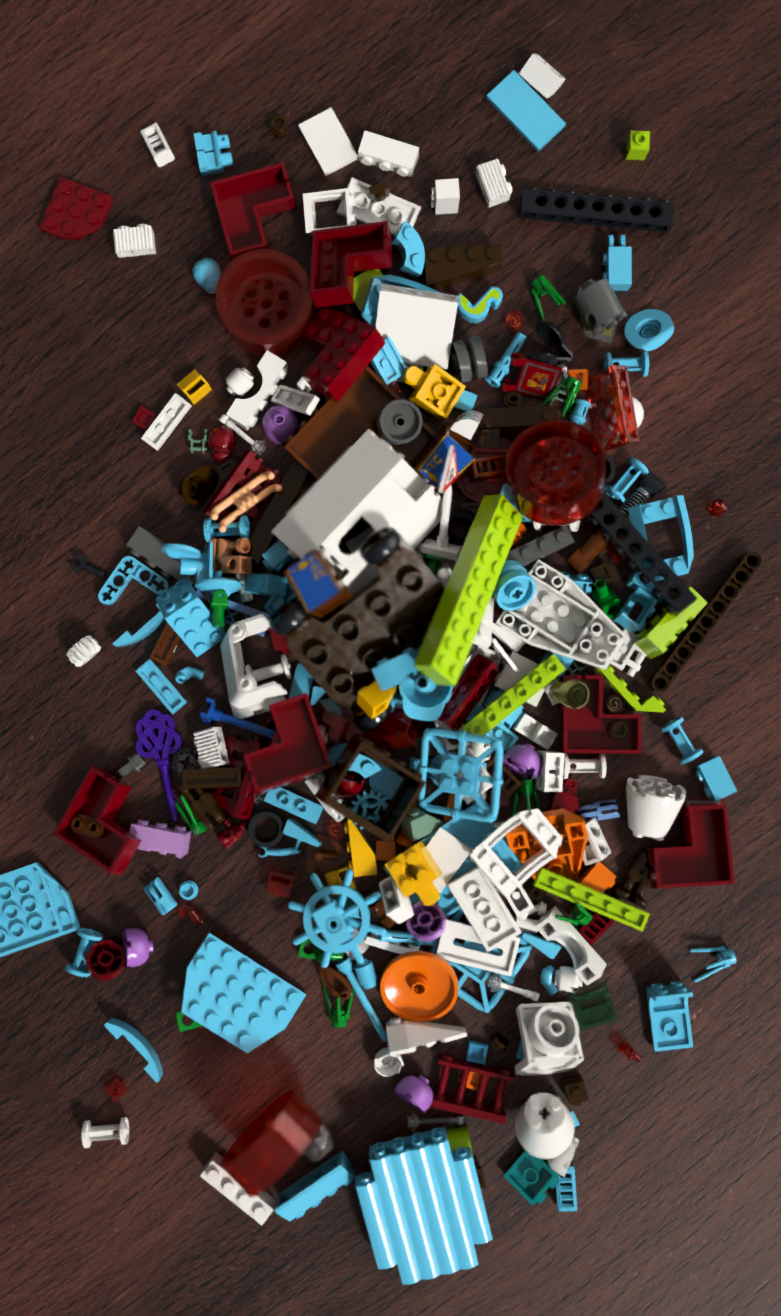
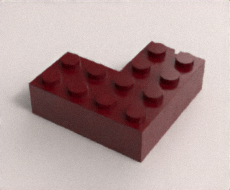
[210,162,296,263]
[310,221,392,308]
[301,306,386,402]
[560,675,642,754]
[244,693,332,796]
[53,766,141,875]
[647,805,735,889]

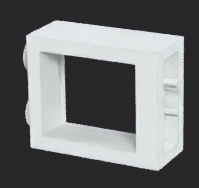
[303,188,357,237]

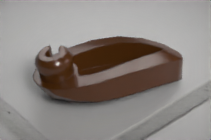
[318,964,352,1000]

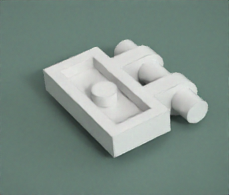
[610,628,647,677]

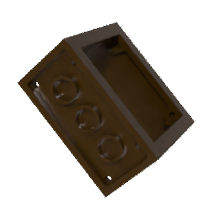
[315,736,426,843]

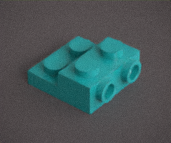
[504,1150,560,1206]

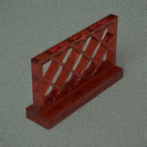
[587,365,640,453]

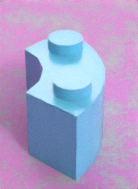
[392,221,425,279]
[371,647,422,691]
[328,743,382,779]

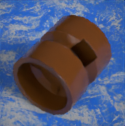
[369,897,397,930]

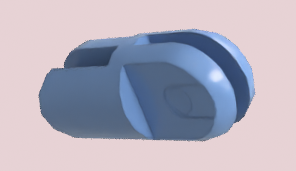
[576,799,620,821]

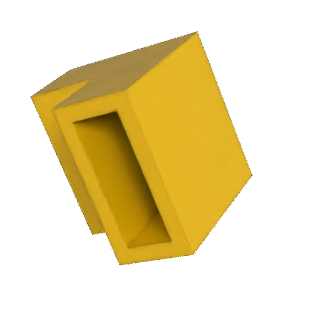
[177,369,212,405]
[325,864,356,897]

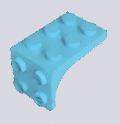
[156,578,227,657]
[646,981,693,1052]

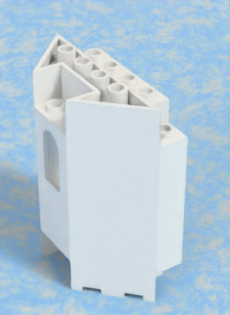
[271,429,442,595]

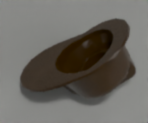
[177,466,218,505]

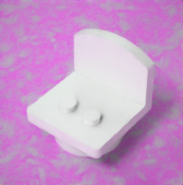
[515,1002,584,1075]

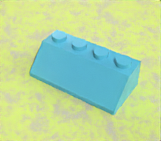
[275,1150,355,1221]

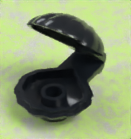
[525,321,573,365]

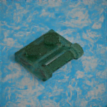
[569,984,618,1031]

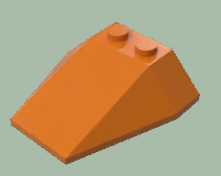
[506,809,588,881]

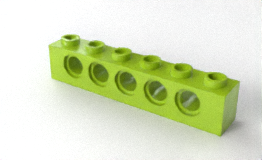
[460,654,566,743]

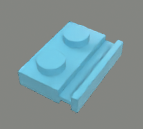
[371,337,407,385]

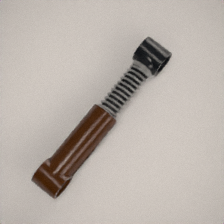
[566,471,665,574]

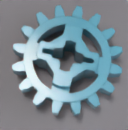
[349,789,389,832]

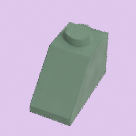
[401,807,445,841]

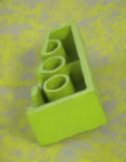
[635,587,707,659]

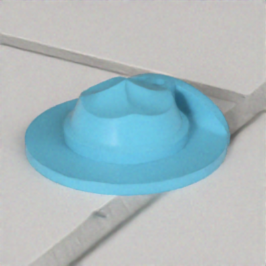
[625,309,674,351]

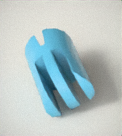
[143,877,178,915]

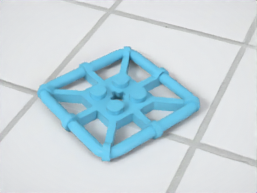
[417,728,503,823]
[429,909,532,1013]

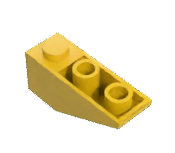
[357,679,398,719]
[344,819,377,877]

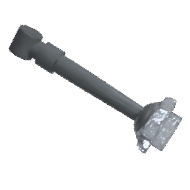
[407,1112,464,1131]

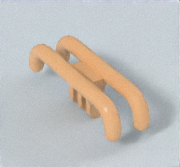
[209,471,282,533]

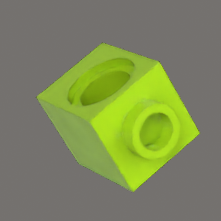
[626,130,650,160]

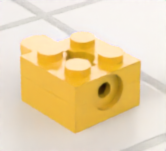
[403,364,466,421]
[384,841,443,906]

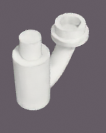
[514,901,547,934]

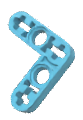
[98,556,170,605]

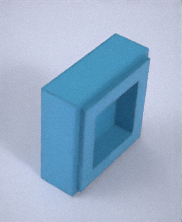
[466,1040,488,1064]

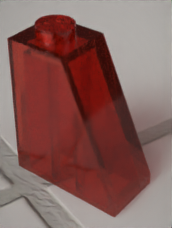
[365,710,423,750]

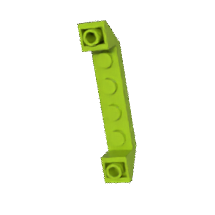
[593,665,666,712]

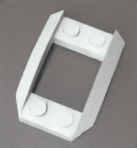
[469,809,562,898]

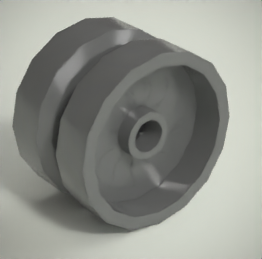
[451,335,488,383]
[376,399,423,445]

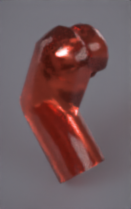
[177,904,205,926]

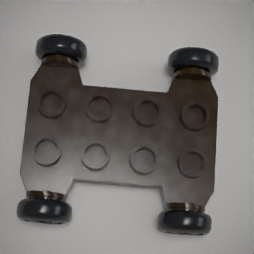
[269,527,479,731]

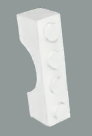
[226,350,288,431]
[535,906,607,985]
[200,1152,276,1225]

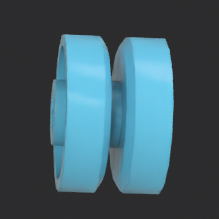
[492,560,536,611]

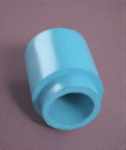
[354,958,378,989]

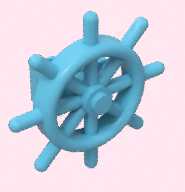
[288,869,386,968]

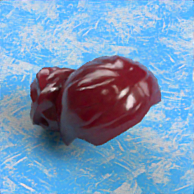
[207,426,236,464]

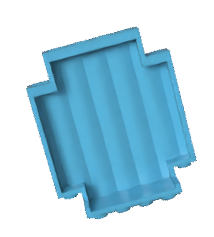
[355,1127,492,1285]

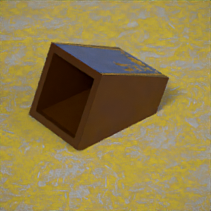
[415,423,475,490]
[284,550,353,618]

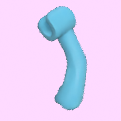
[258,839,301,858]

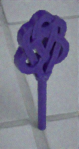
[136,709,183,821]

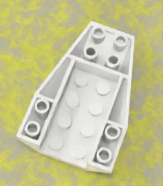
[496,559,627,670]

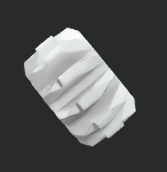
[67,636,101,667]

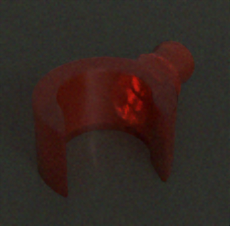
[616,1041,642,1062]

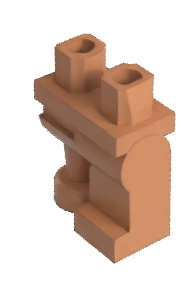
[205,538,252,575]

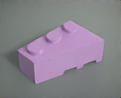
[130,819,191,858]

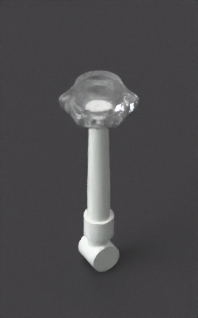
[218,414,266,455]
[488,974,540,1002]

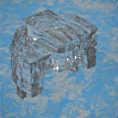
[299,1122,334,1162]

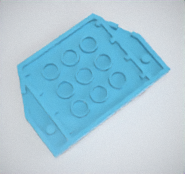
[0,862,80,957]
[181,933,306,1053]

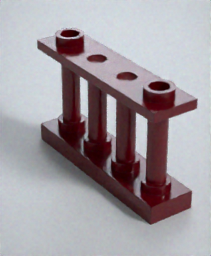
[430,1054,515,1124]

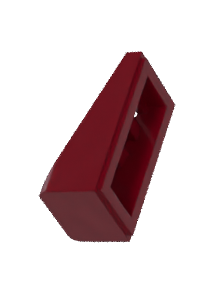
[577,911,615,946]

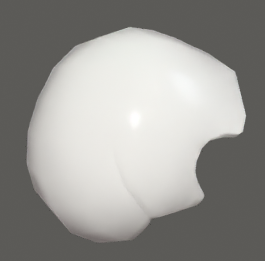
[373,1047,404,1077]

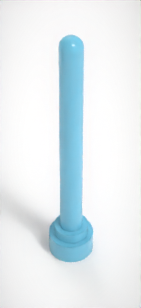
[335,957,388,1042]

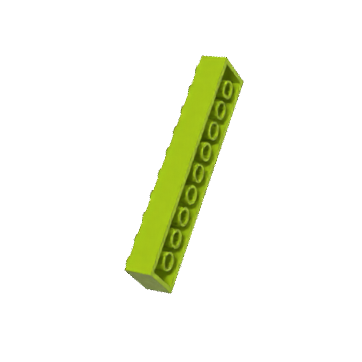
[414,494,523,686]

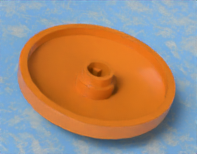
[380,951,458,1022]

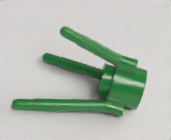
[531,275,566,321]
[540,375,582,418]
[511,780,542,817]
[175,795,208,835]
[555,902,593,926]
[322,982,354,1028]

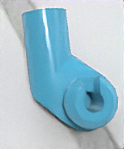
[175,666,204,684]
[540,965,558,996]

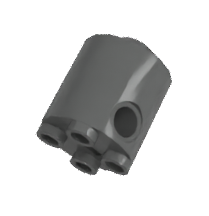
[573,279,628,337]

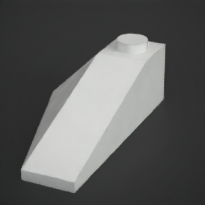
[386,1017,467,1056]

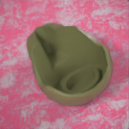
[549,680,589,709]

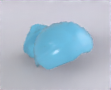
[192,258,223,294]

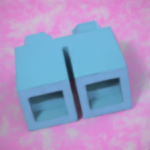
[193,131,233,177]

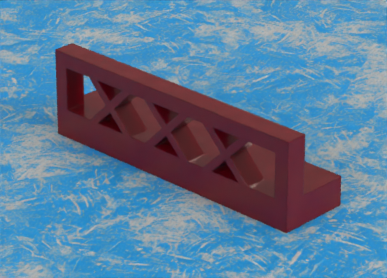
[437,653,500,731]

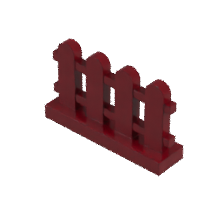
[203,448,282,522]
[212,734,270,819]

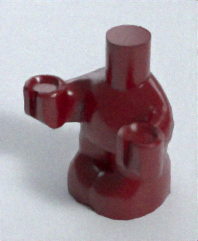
[215,815,248,849]

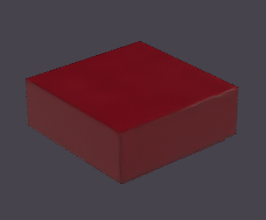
[131,406,158,431]

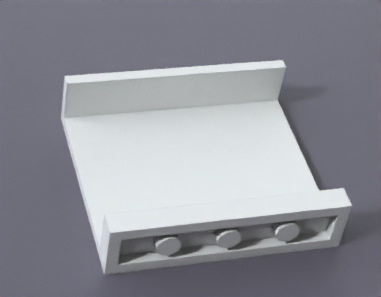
[376,284,459,369]

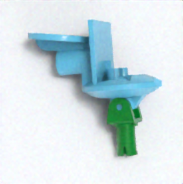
[162,541,243,628]

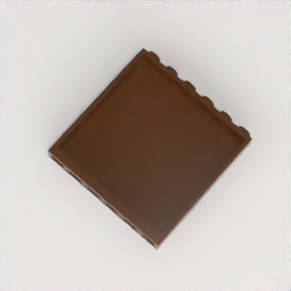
[283,366,437,529]

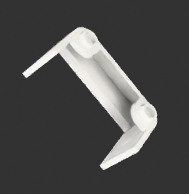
[220,614,287,709]

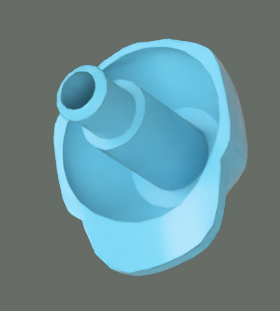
[399,673,453,721]

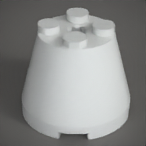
[626,775,686,841]
[515,1093,574,1159]

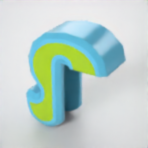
[457,287,503,323]

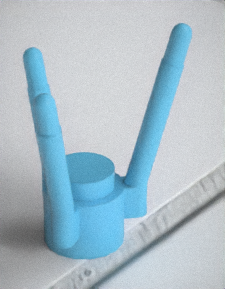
[690,946,736,983]

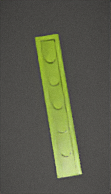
[533,867,650,932]

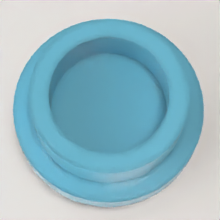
[179,880,198,900]

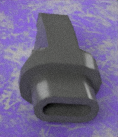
[116,752,146,779]

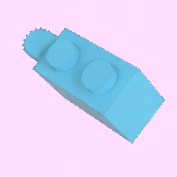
[602,235,632,291]

